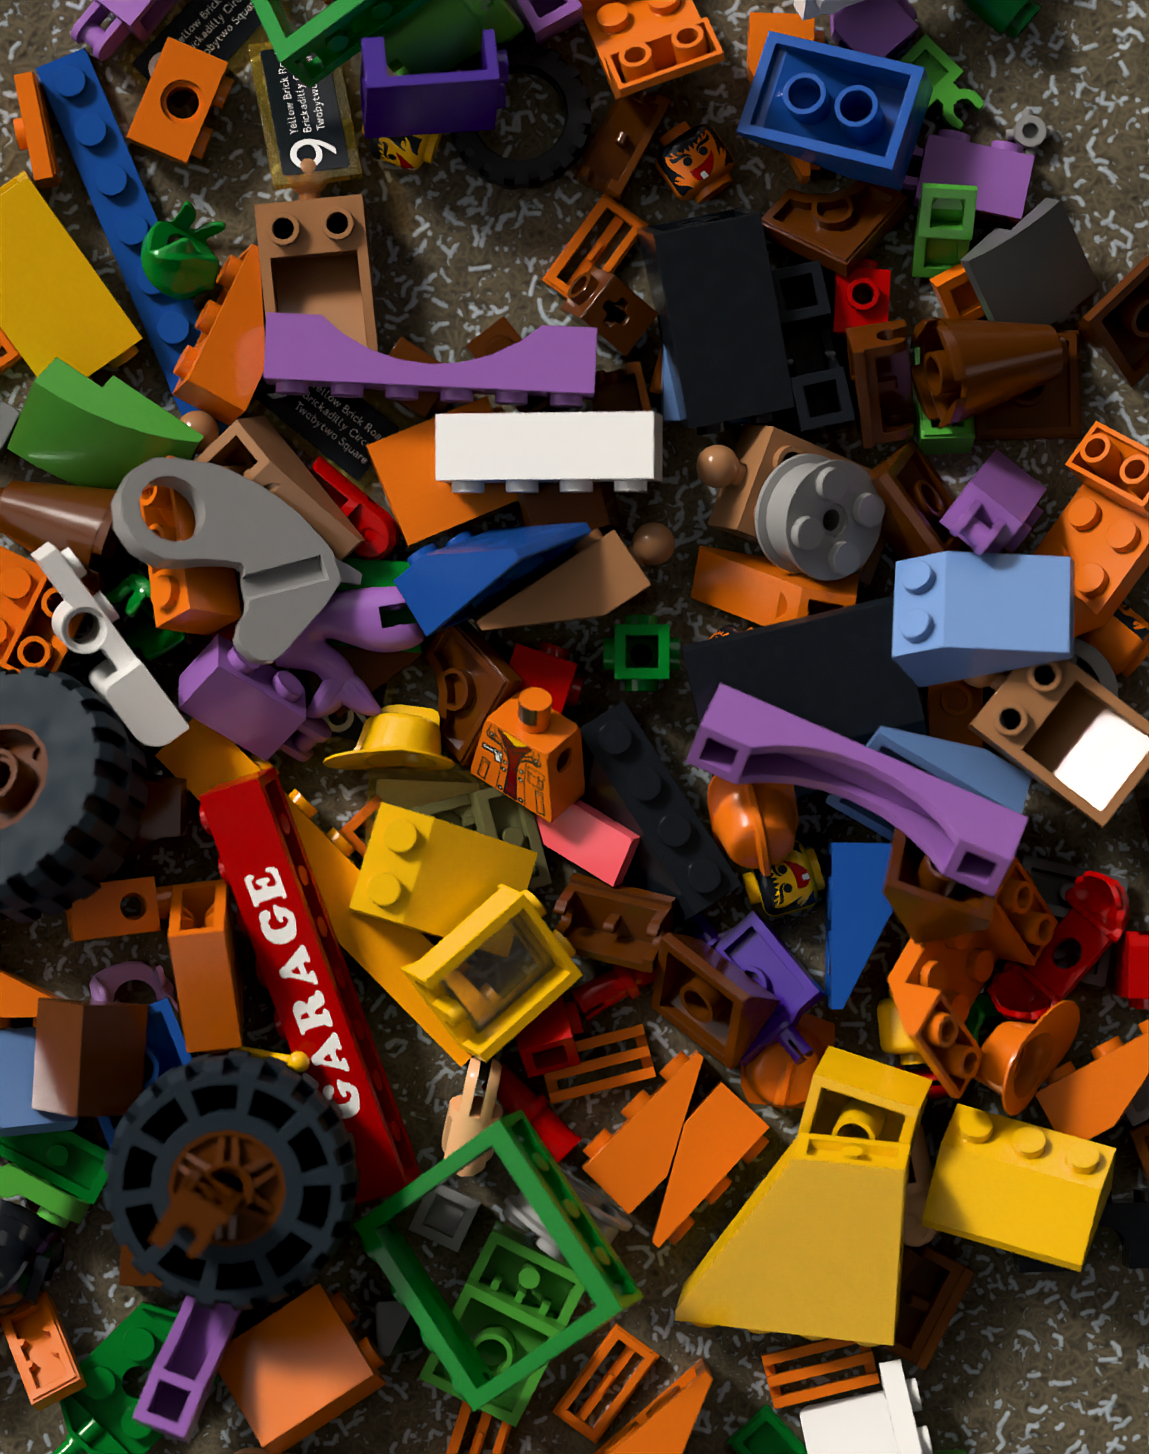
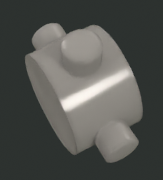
[1005,109,1053,156]

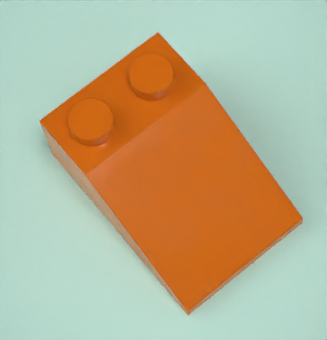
[592,1358,713,1454]

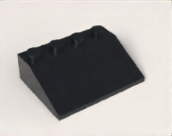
[681,595,928,798]

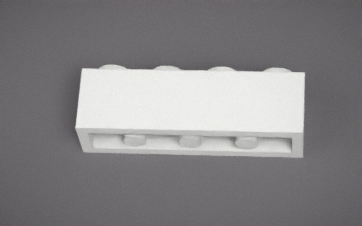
[435,411,663,493]

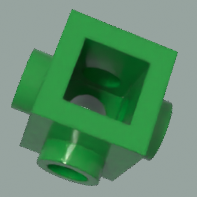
[603,615,680,692]

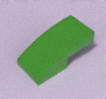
[911,183,978,278]

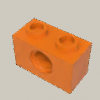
[126,36,234,167]

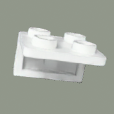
[800,1359,933,1454]

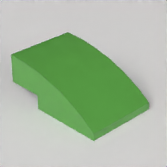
[7,357,204,490]
[418,1220,585,1427]

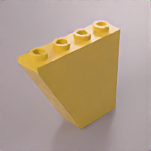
[675,1132,911,1347]

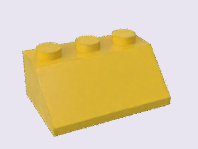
[921,1103,1116,1272]

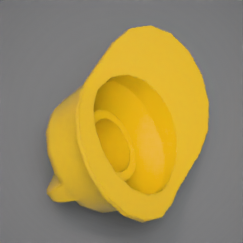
[323,704,455,770]

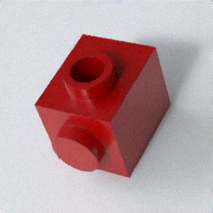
[831,259,891,339]
[509,641,585,715]
[516,994,584,1078]

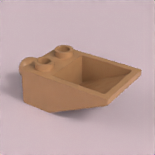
[254,158,379,352]
[179,410,365,561]
[696,424,886,585]
[476,522,675,632]
[963,659,1149,827]

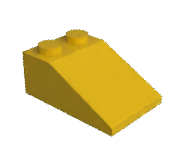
[349,802,538,958]
[797,1046,933,1156]

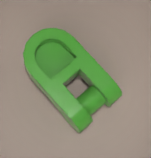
[0,1162,91,1228]

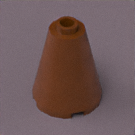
[910,318,1068,428]
[0,480,140,595]

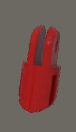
[312,456,399,560]

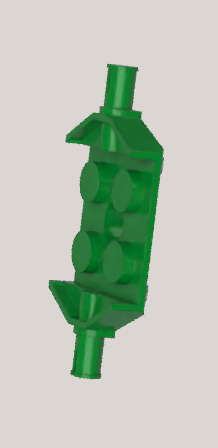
[52,1301,220,1454]

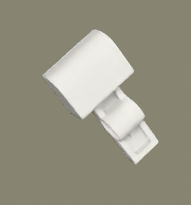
[30,542,190,747]

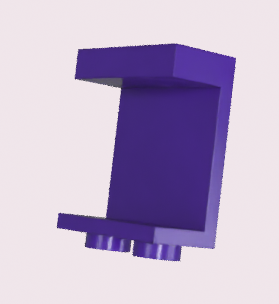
[360,29,509,139]

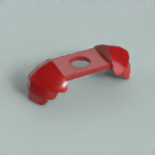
[988,870,1129,1022]

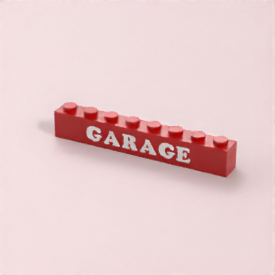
[198,766,422,1204]

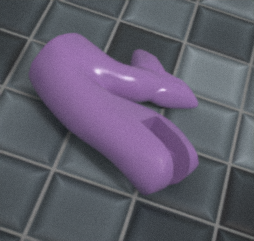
[275,586,424,718]

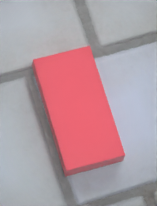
[534,799,641,887]

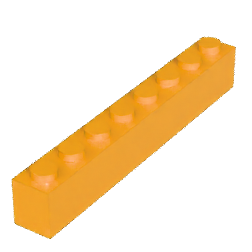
[155,718,502,1067]

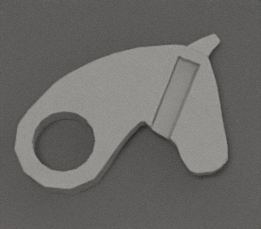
[111,458,362,664]

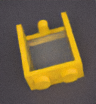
[400,883,583,1062]

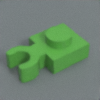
[899,34,984,132]

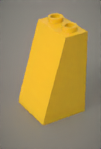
[0,170,143,382]

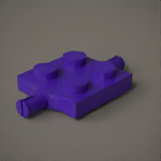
[684,911,826,1066]

